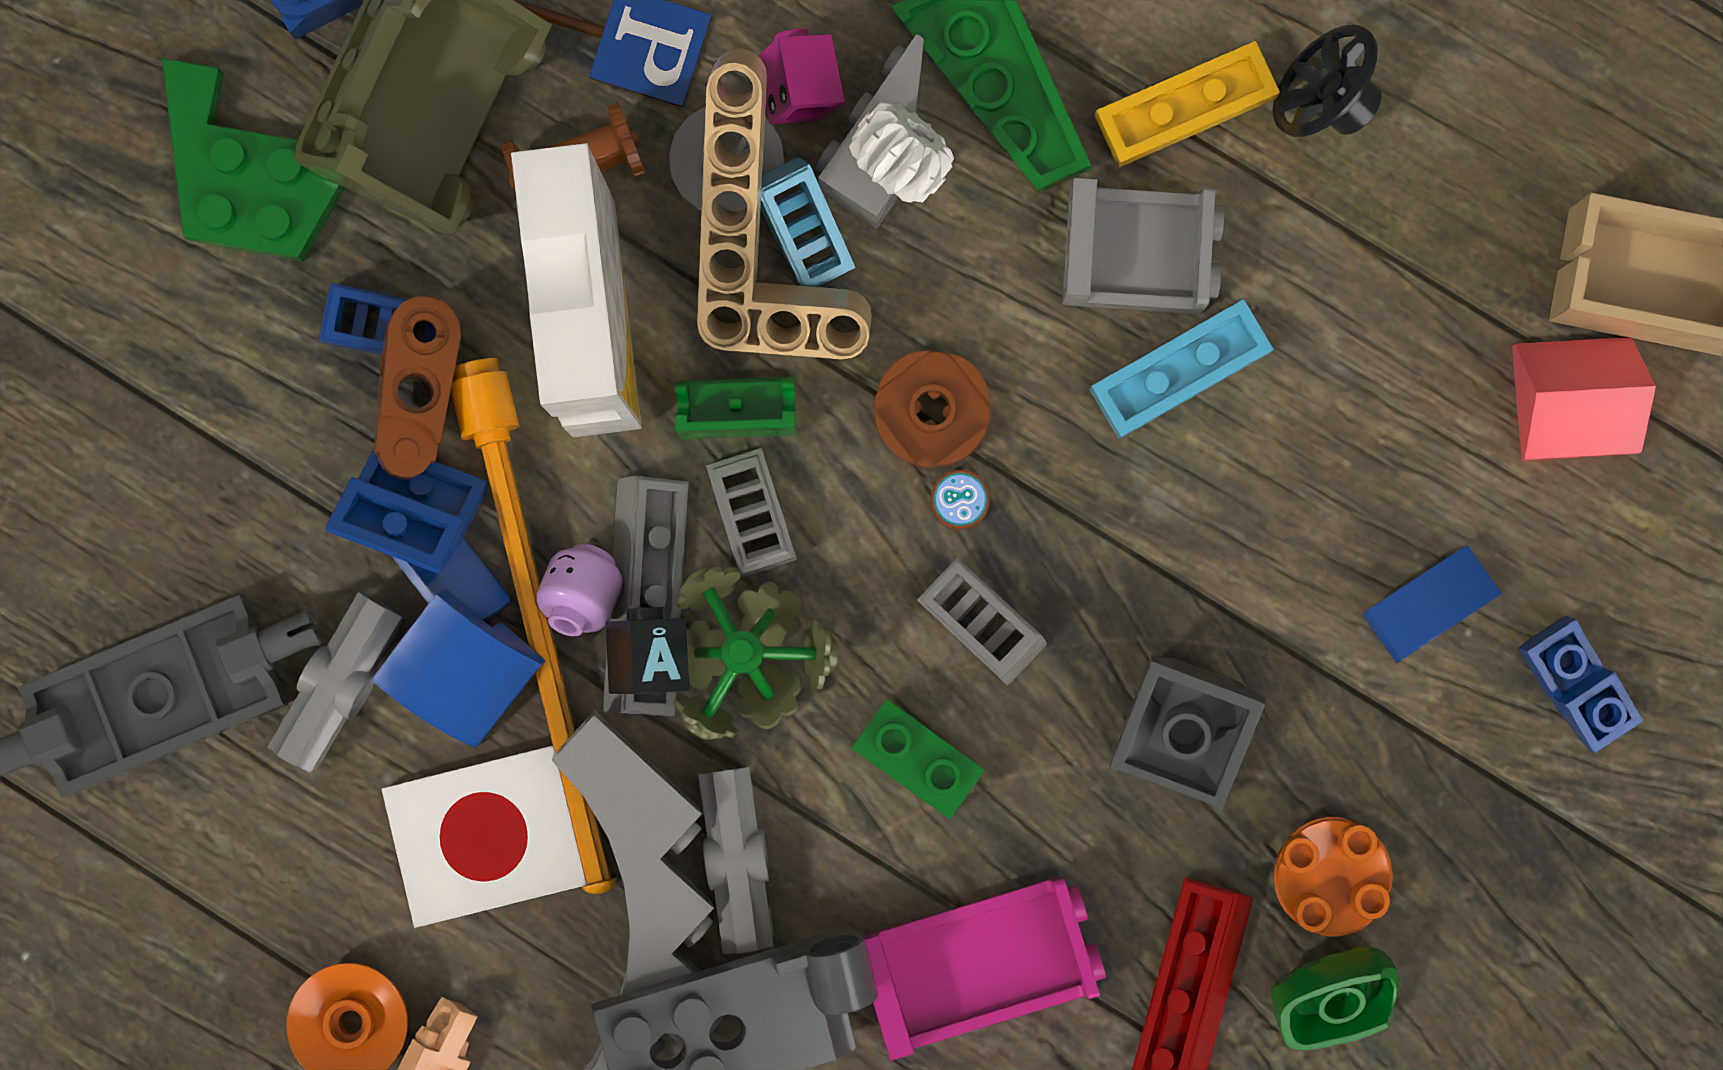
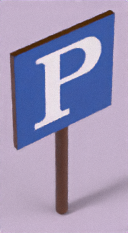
[514,0,712,108]

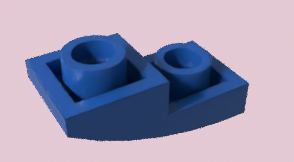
[1362,545,1502,663]
[1518,616,1643,754]

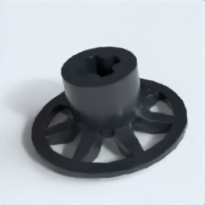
[1272,24,1382,137]

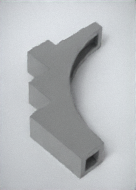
[552,710,724,1070]

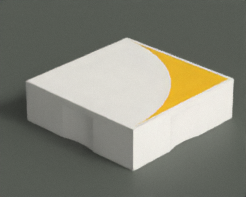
[511,143,642,438]

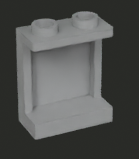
[1062,178,1224,314]

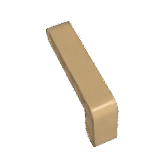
[697,48,872,359]

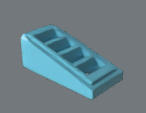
[760,157,856,287]

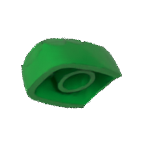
[1271,945,1400,1050]

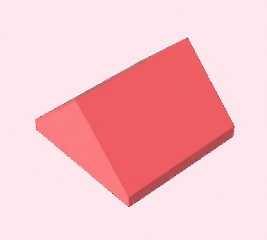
[1512,337,1656,461]

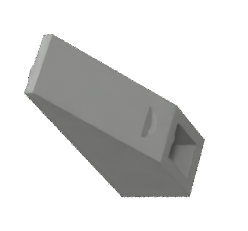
[815,34,924,229]

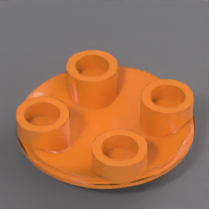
[1273,817,1393,937]

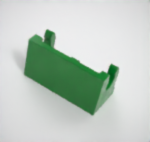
[674,376,797,440]

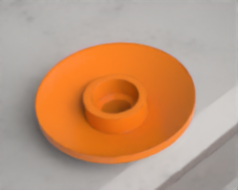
[286,963,408,1070]

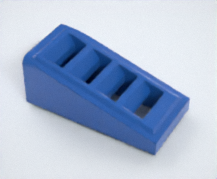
[318,282,436,355]

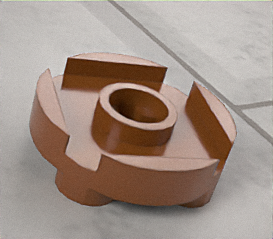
[874,350,991,470]

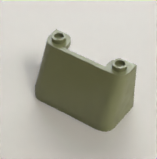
[295,0,552,235]

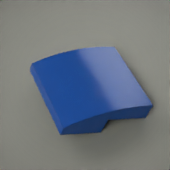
[326,448,488,574]
[371,588,546,748]

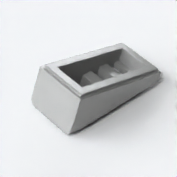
[706,448,797,578]
[917,557,1047,685]

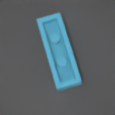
[1089,299,1274,439]

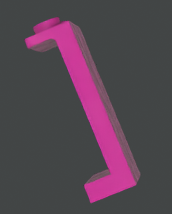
[863,875,1106,1061]

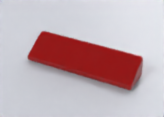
[1132,877,1253,1070]

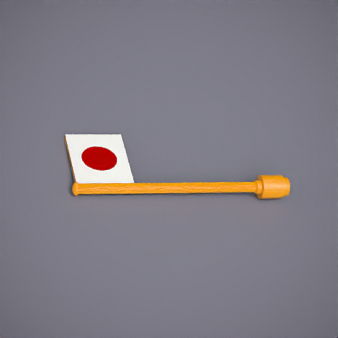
[382,358,617,928]

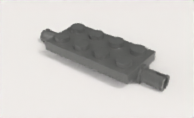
[0,595,323,798]

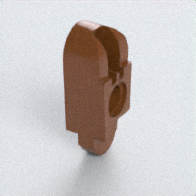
[373,296,461,480]

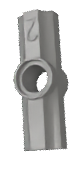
[267,592,406,773]
[699,767,775,954]

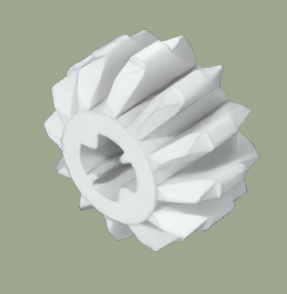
[849,102,954,203]

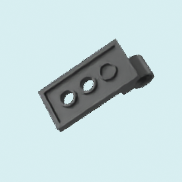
[591,932,878,1070]

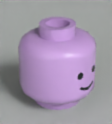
[536,544,623,636]

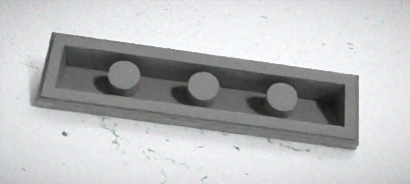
[603,476,689,716]

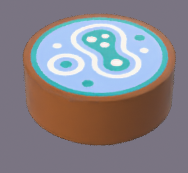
[930,470,990,530]

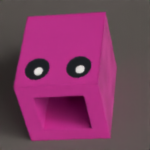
[758,28,845,124]

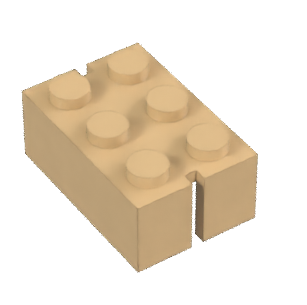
[1549,193,1723,356]

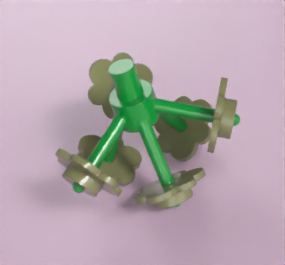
[673,566,838,740]

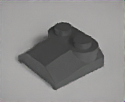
[1109,655,1266,811]

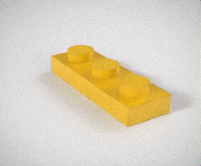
[1094,41,1280,168]

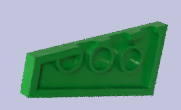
[890,0,1092,194]

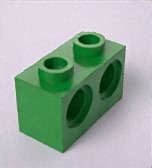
[851,699,985,820]

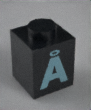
[606,607,689,694]

